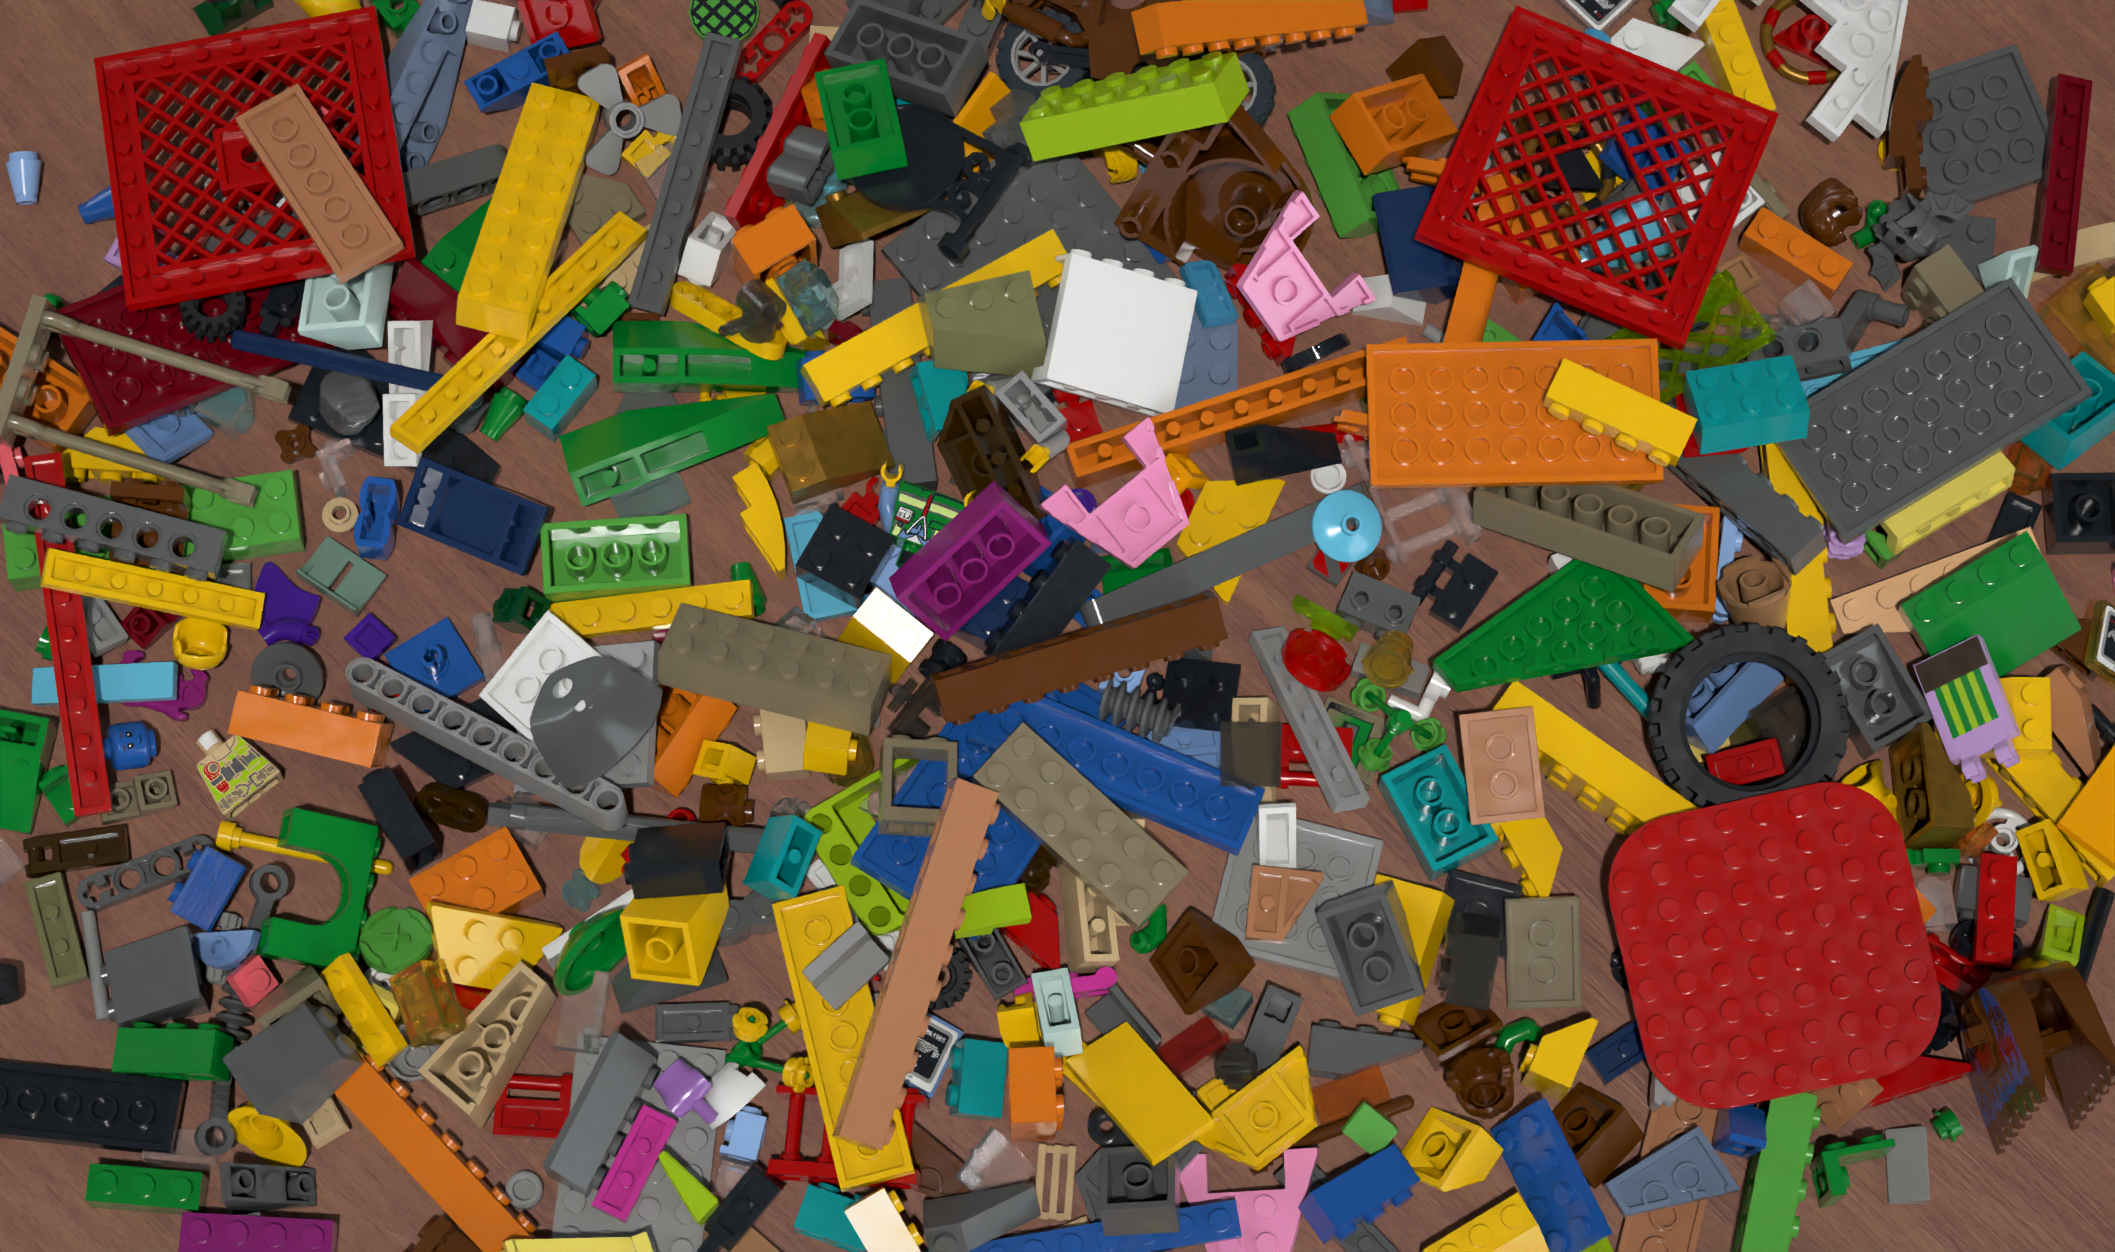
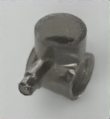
[718,279,786,344]

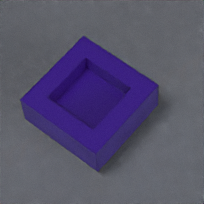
[344,613,397,661]

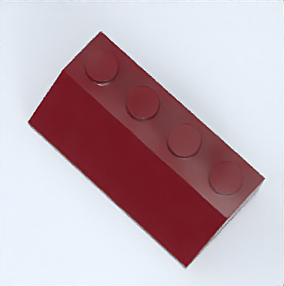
[388,258,525,394]

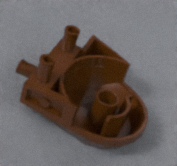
[1114,105,1315,270]

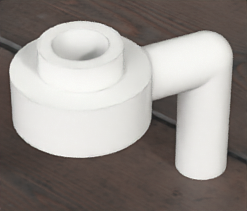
[1387,670,1451,722]

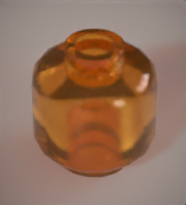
[2006,442,2052,496]

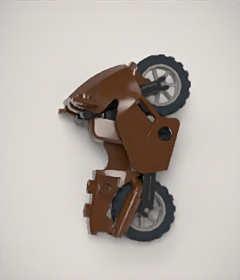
[996,0,1276,126]

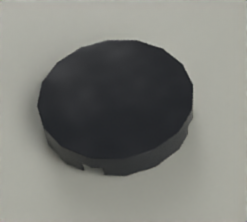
[1282,333,1351,374]

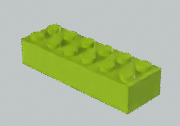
[1019,51,1249,161]

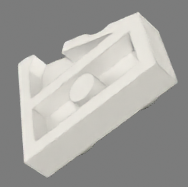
[1610,18,1706,72]

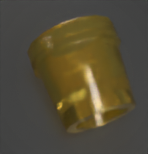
[1361,630,1414,689]

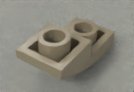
[100,770,178,826]

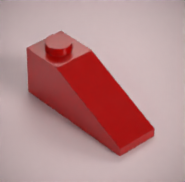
[1862,1056,1973,1111]

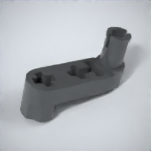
[1806,289,1910,356]

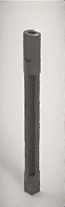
[487,802,764,854]

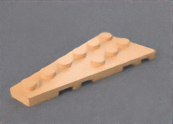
[1828,527,2041,636]

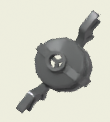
[1868,189,1975,291]

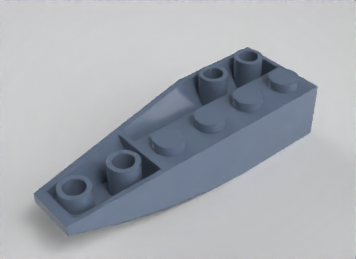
[342,0,473,172]

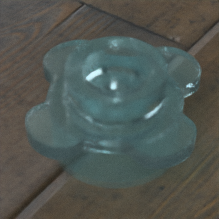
[562,869,600,912]

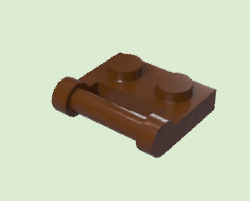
[544,46,610,96]

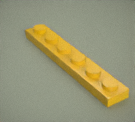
[40,548,265,631]
[549,579,755,639]

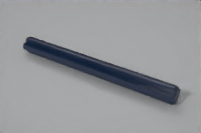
[231,330,443,391]

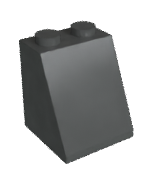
[100,926,210,1028]
[222,1003,363,1124]

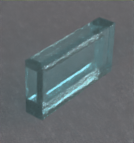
[610,471,691,518]

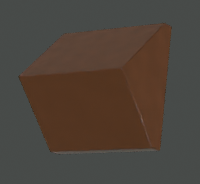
[1407,986,1504,1072]

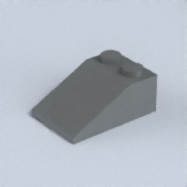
[1823,623,1933,760]
[1316,880,1426,1016]

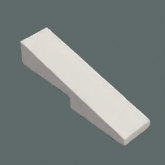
[383,320,433,467]

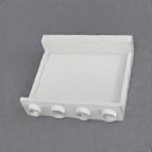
[1031,249,1198,417]

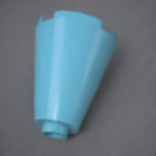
[1578,191,1680,273]

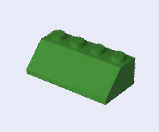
[1288,92,1400,238]

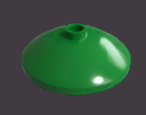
[554,908,627,996]

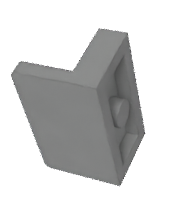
[802,921,890,1010]

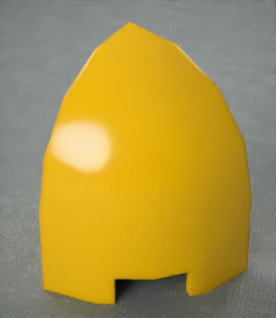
[579,836,635,884]
[997,992,1041,1049]

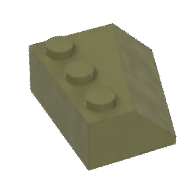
[917,270,1046,377]

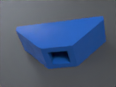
[464,31,570,113]

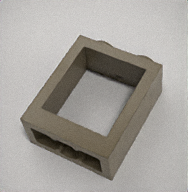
[878,735,958,837]

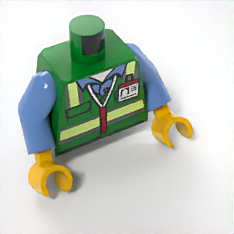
[878,460,976,568]

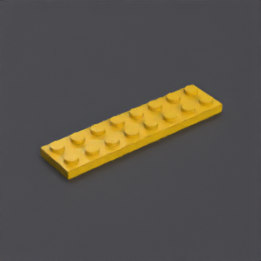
[772,885,915,1192]

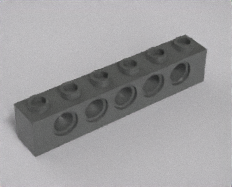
[1658,317,1853,406]
[0,474,228,582]

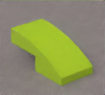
[954,883,1032,939]

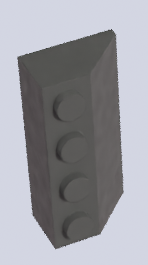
[543,1030,659,1197]

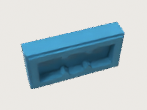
[1179,260,1239,328]

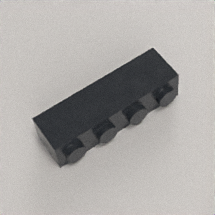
[983,536,1111,657]

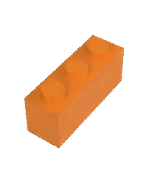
[1737,206,1853,305]

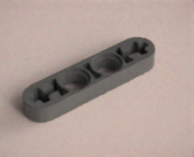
[77,835,217,912]

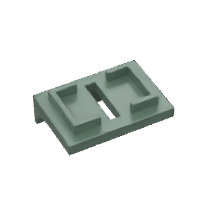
[296,536,387,617]

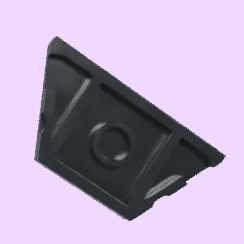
[390,698,517,791]

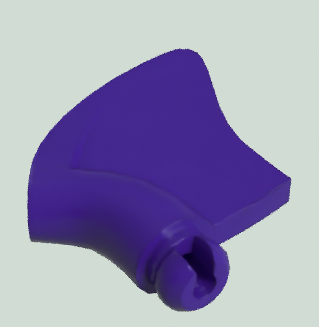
[255,562,321,646]

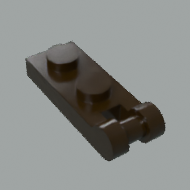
[22,824,130,878]

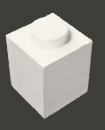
[465,0,522,53]

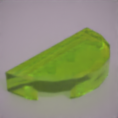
[1291,594,1359,642]

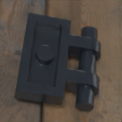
[1411,540,1499,633]

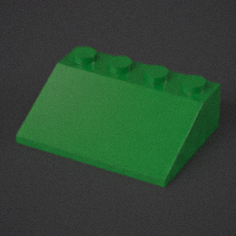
[1898,531,2082,678]

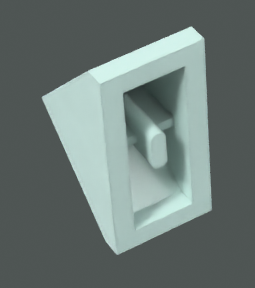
[1978,245,2039,299]

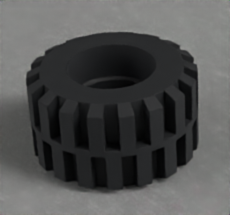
[708,74,773,172]

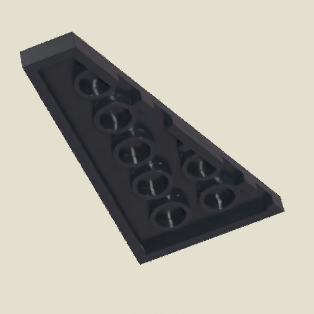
[288,347,501,485]

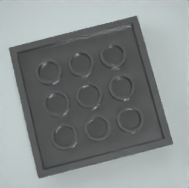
[1890,44,2050,203]

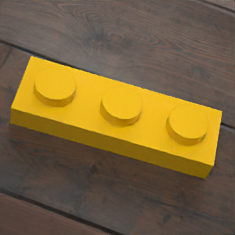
[319,952,409,1068]

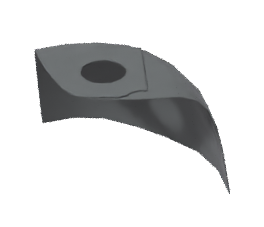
[530,656,663,788]

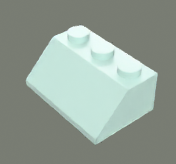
[298,262,394,350]

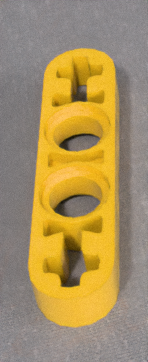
[670,281,787,360]

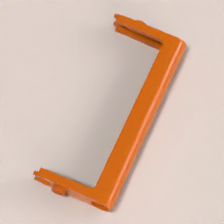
[1333,157,1523,441]

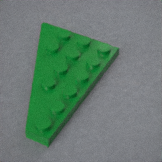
[1432,559,1694,693]

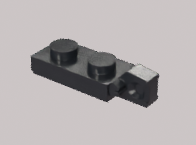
[259,279,306,338]
[697,1164,784,1252]

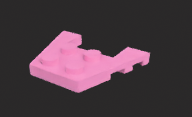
[1236,190,1376,342]
[1038,417,1190,570]
[1180,1148,1319,1252]

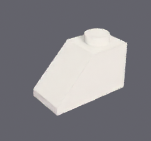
[677,211,736,287]

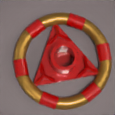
[1760,0,1841,85]

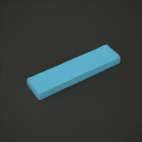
[32,661,178,706]

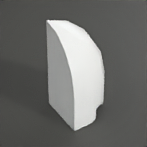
[703,1062,766,1130]

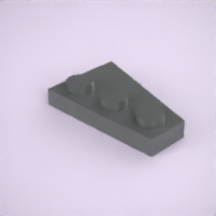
[1918,215,1996,288]

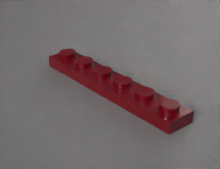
[2034,73,2093,277]

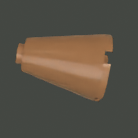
[1718,556,1792,632]

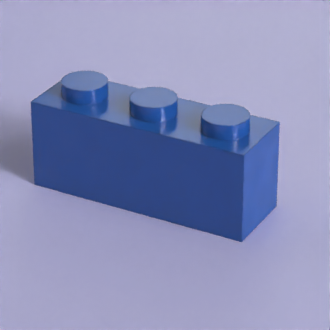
[1298,1144,1420,1244]

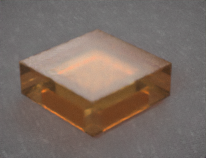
[1951,823,1999,859]

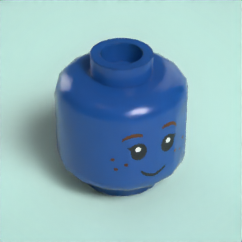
[103,721,156,771]

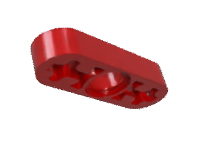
[735,0,813,86]

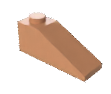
[2046,664,2102,778]

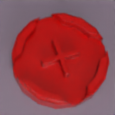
[1281,628,1351,692]

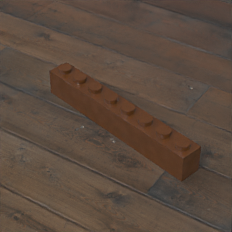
[930,591,1228,725]

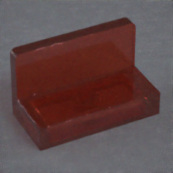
[1154,1015,1230,1081]

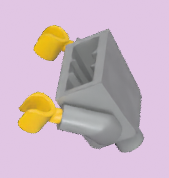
[965,370,1070,473]

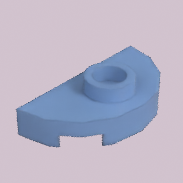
[194,930,261,971]

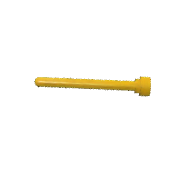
[216,820,393,875]

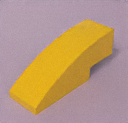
[732,462,786,581]

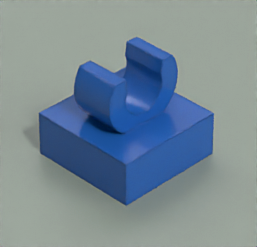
[515,347,560,392]

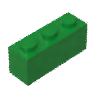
[111,1022,234,1082]
[85,1163,209,1215]

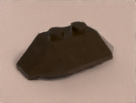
[937,384,1048,520]

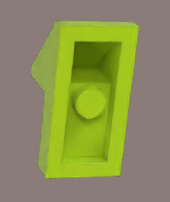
[2033,904,2085,967]

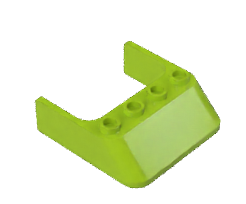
[803,759,920,936]

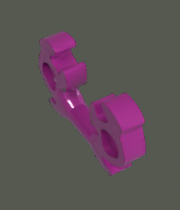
[118,650,210,722]

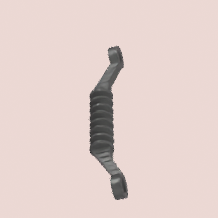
[194,864,288,1157]

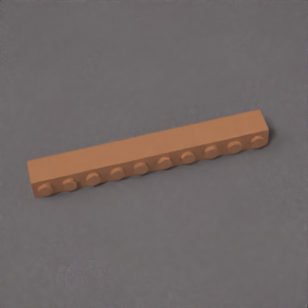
[832,778,1000,1151]

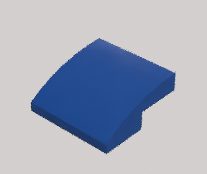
[1598,105,1692,200]

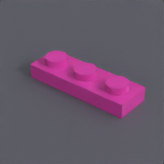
[591,1104,678,1223]

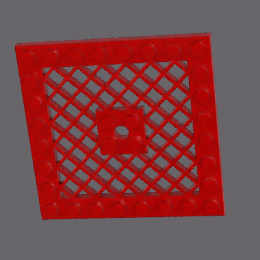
[94,6,416,312]

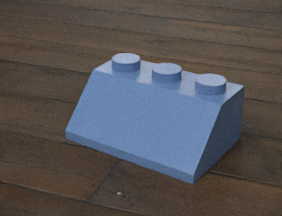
[1685,662,1784,754]

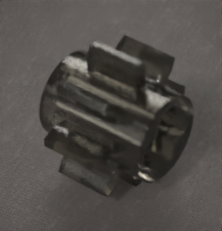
[1214,1043,1258,1090]

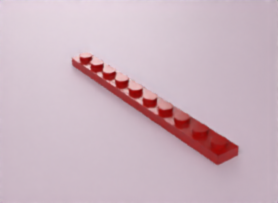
[24,452,113,818]

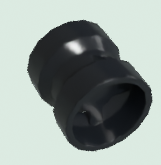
[917,639,967,683]

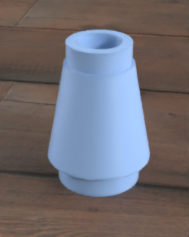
[6,151,42,205]

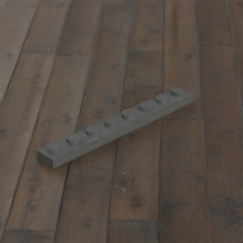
[628,32,744,316]

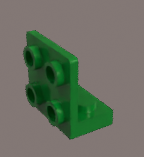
[1809,1135,1896,1208]

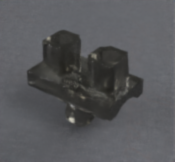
[886,678,941,740]

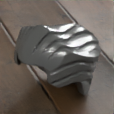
[319,371,380,435]

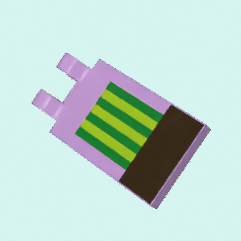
[1913,634,2021,784]

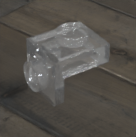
[315,438,355,498]

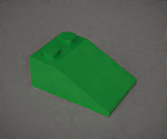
[814,58,908,181]
[420,198,492,293]

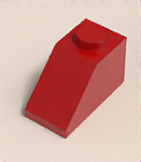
[1000,892,1060,971]

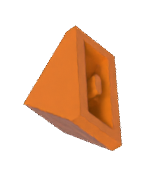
[616,53,666,130]

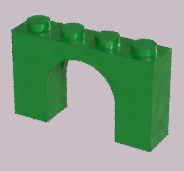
[256,808,381,970]

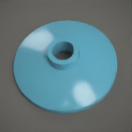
[1311,490,1382,563]

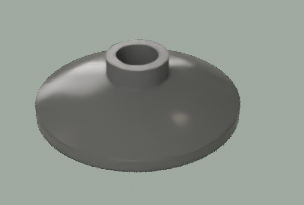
[251,642,323,703]

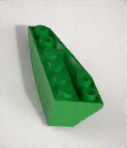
[613,321,809,393]
[559,393,785,507]

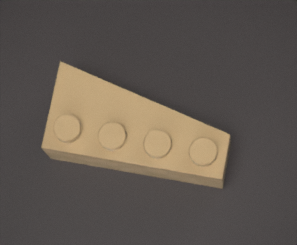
[418,961,557,1130]

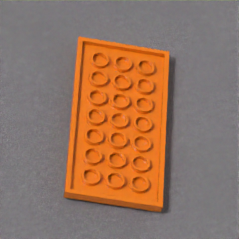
[1366,339,1664,489]

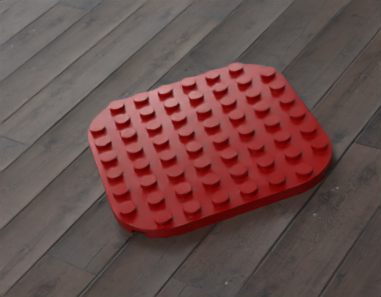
[1608,782,1941,1110]

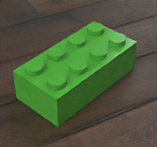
[540,514,692,603]

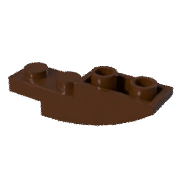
[1884,54,1933,199]

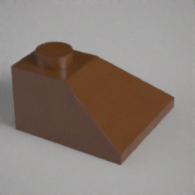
[1149,910,1256,1015]

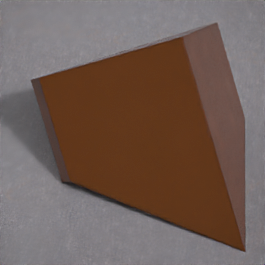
[1385,35,1464,96]

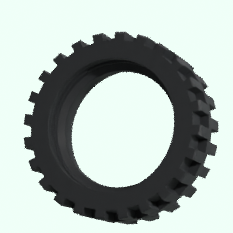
[1648,623,1850,809]

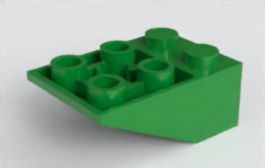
[0,709,57,835]

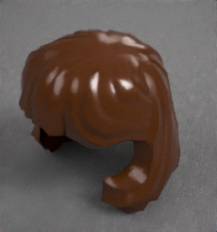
[1801,178,1864,247]
[1446,1047,1514,1120]

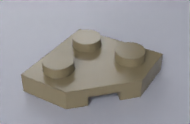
[566,174,646,246]

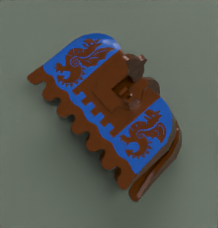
[1959,960,2115,1155]

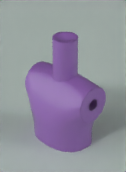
[653,1058,719,1125]

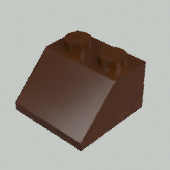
[1552,1082,1645,1189]

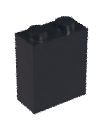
[357,767,442,876]
[624,822,731,899]

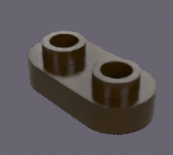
[414,783,488,833]

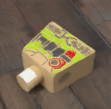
[196,730,284,822]

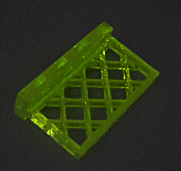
[1605,269,1776,403]

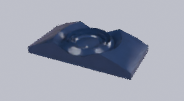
[397,457,549,576]

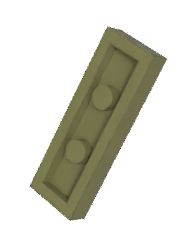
[24,872,90,989]

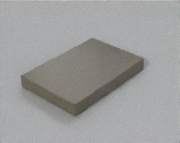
[1504,895,1582,1010]

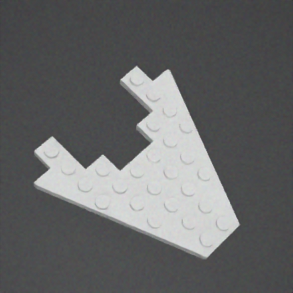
[1667,0,1908,143]

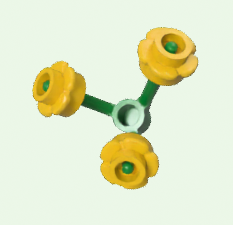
[725,1000,814,1093]

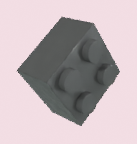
[1099,1146,1180,1236]

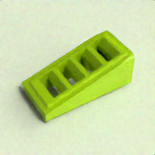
[658,1151,720,1227]

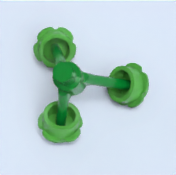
[1351,677,1446,772]

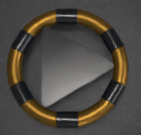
[1520,121,1616,218]

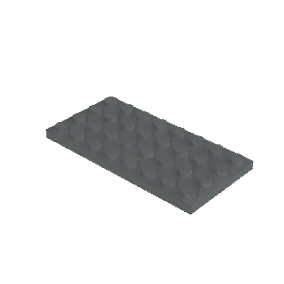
[1775,277,2092,545]

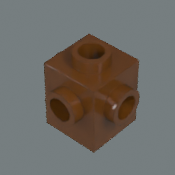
[699,783,753,827]

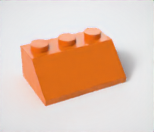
[651,684,738,798]

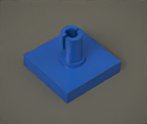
[384,617,485,714]

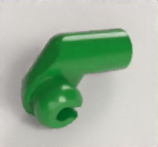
[1850,200,1889,250]
[1493,1018,1542,1055]

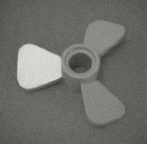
[577,63,682,175]

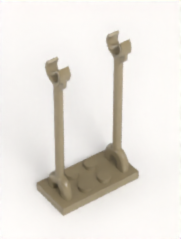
[0,294,292,508]

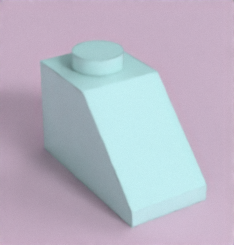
[1031,967,1083,1057]

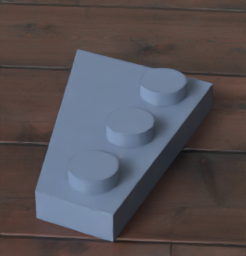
[1604,1126,1740,1218]

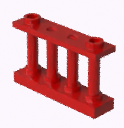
[767,1085,929,1191]

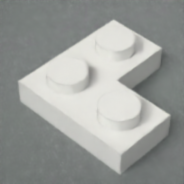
[815,238,874,330]

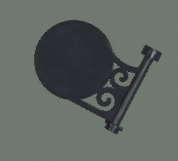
[851,104,1032,262]

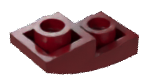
[120,572,183,650]

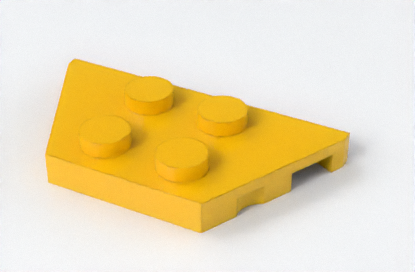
[1176,479,1285,606]
[426,901,563,990]
[1193,1045,1318,1171]

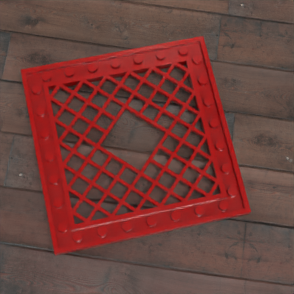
[1414,5,1779,351]

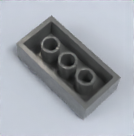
[824,0,988,117]

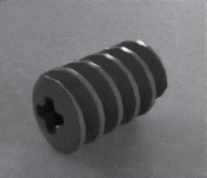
[1098,678,1181,744]

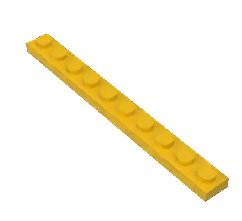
[389,211,647,455]

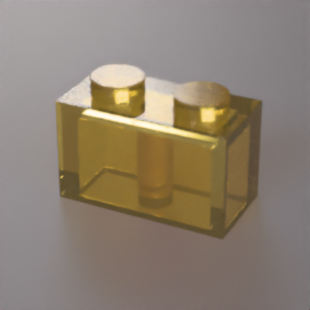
[388,959,468,1048]

